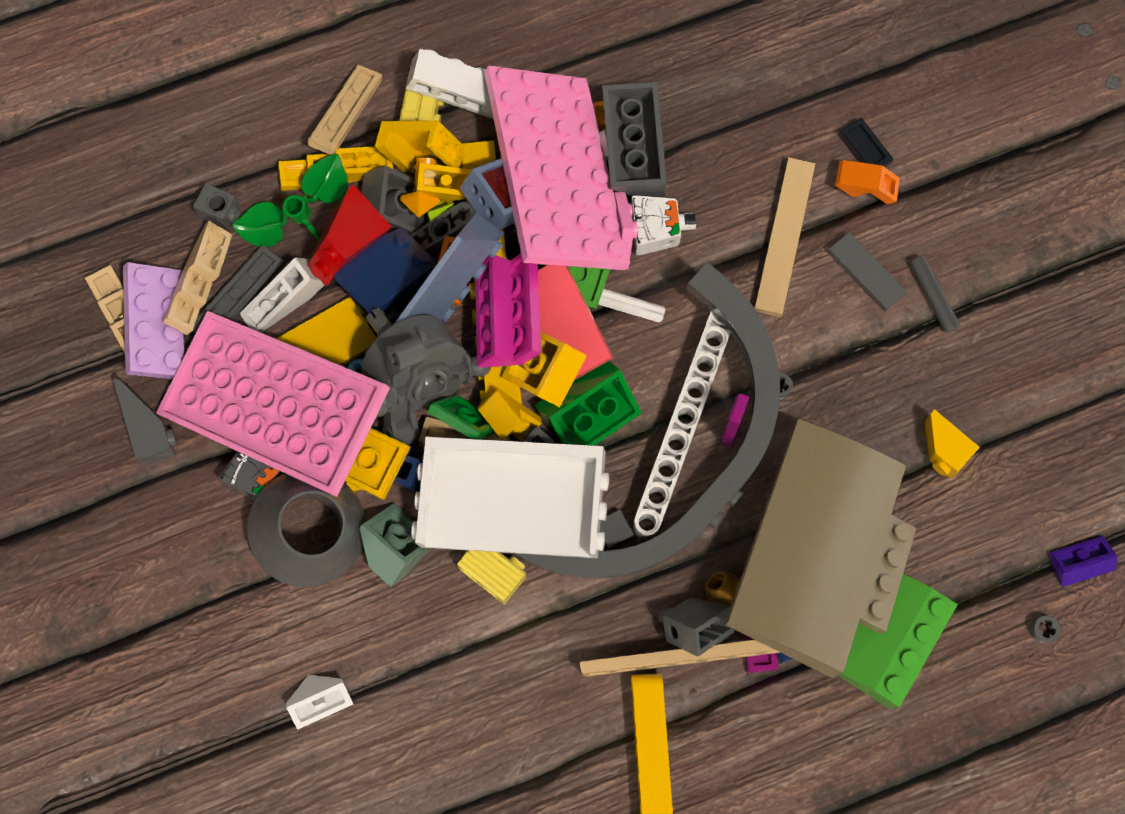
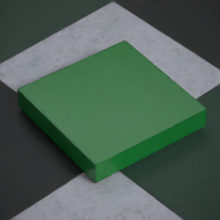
[428,394,496,440]

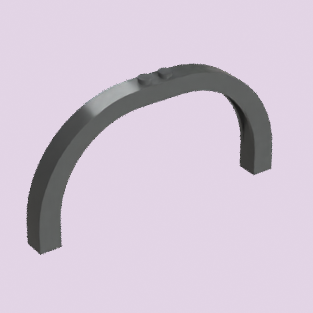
[511,262,780,579]

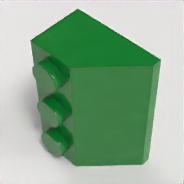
[535,361,642,446]

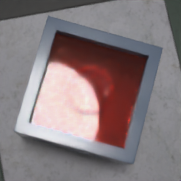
[460,158,515,229]

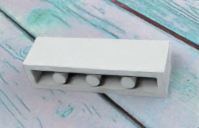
[405,49,494,119]

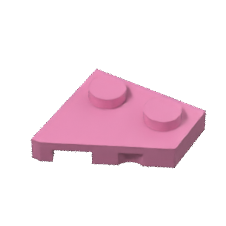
[614,192,638,269]

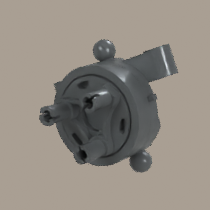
[362,308,491,445]

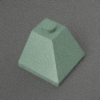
[359,503,431,587]

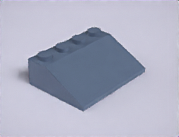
[395,213,504,324]

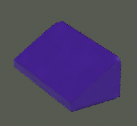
[1049,536,1118,587]

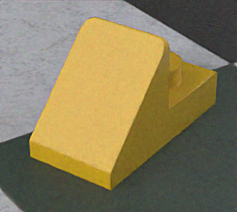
[478,388,542,442]

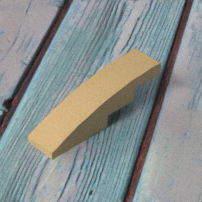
[162,221,233,335]
[85,265,138,376]

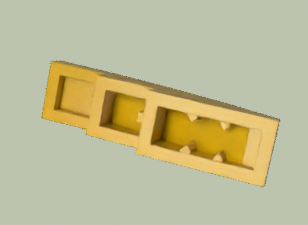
[278,147,393,191]

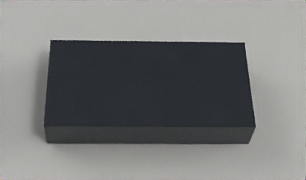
[838,117,894,167]

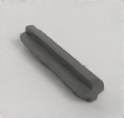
[910,255,960,333]

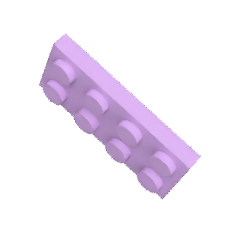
[123,262,184,379]

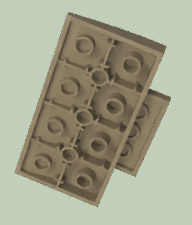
[725,419,916,678]

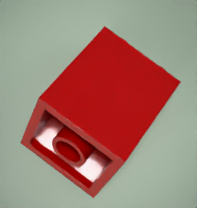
[307,184,392,286]

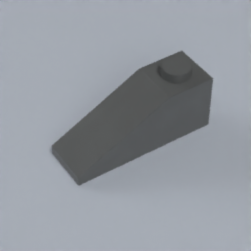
[113,378,178,466]

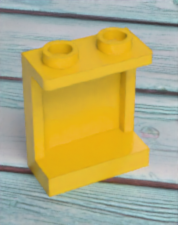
[375,120,466,173]

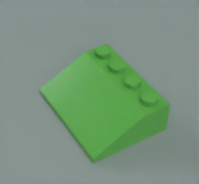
[838,574,958,709]

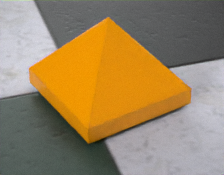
[400,191,440,218]

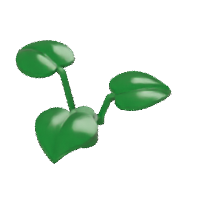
[232,154,348,283]

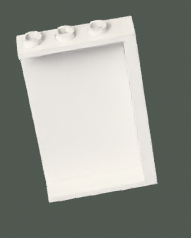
[412,437,609,558]

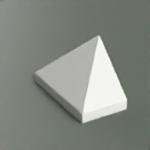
[285,675,353,729]

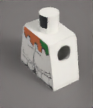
[631,196,696,255]

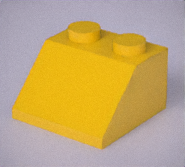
[502,331,587,407]

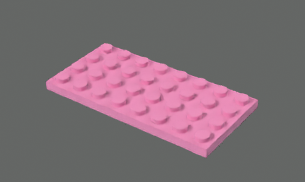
[484,65,630,270]
[156,311,390,497]

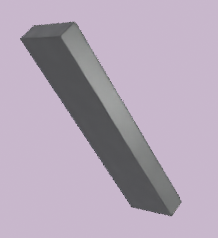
[192,245,285,334]

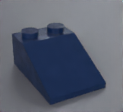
[334,227,438,316]

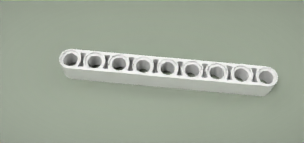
[633,311,731,541]

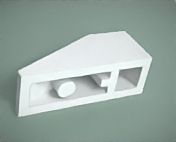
[239,258,324,333]

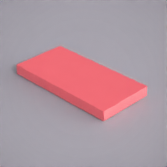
[538,265,613,380]

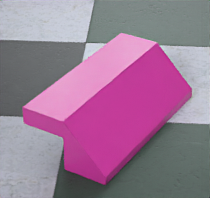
[475,254,541,368]

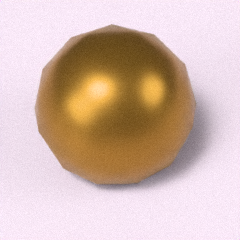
[705,571,740,605]

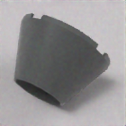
[247,473,366,588]

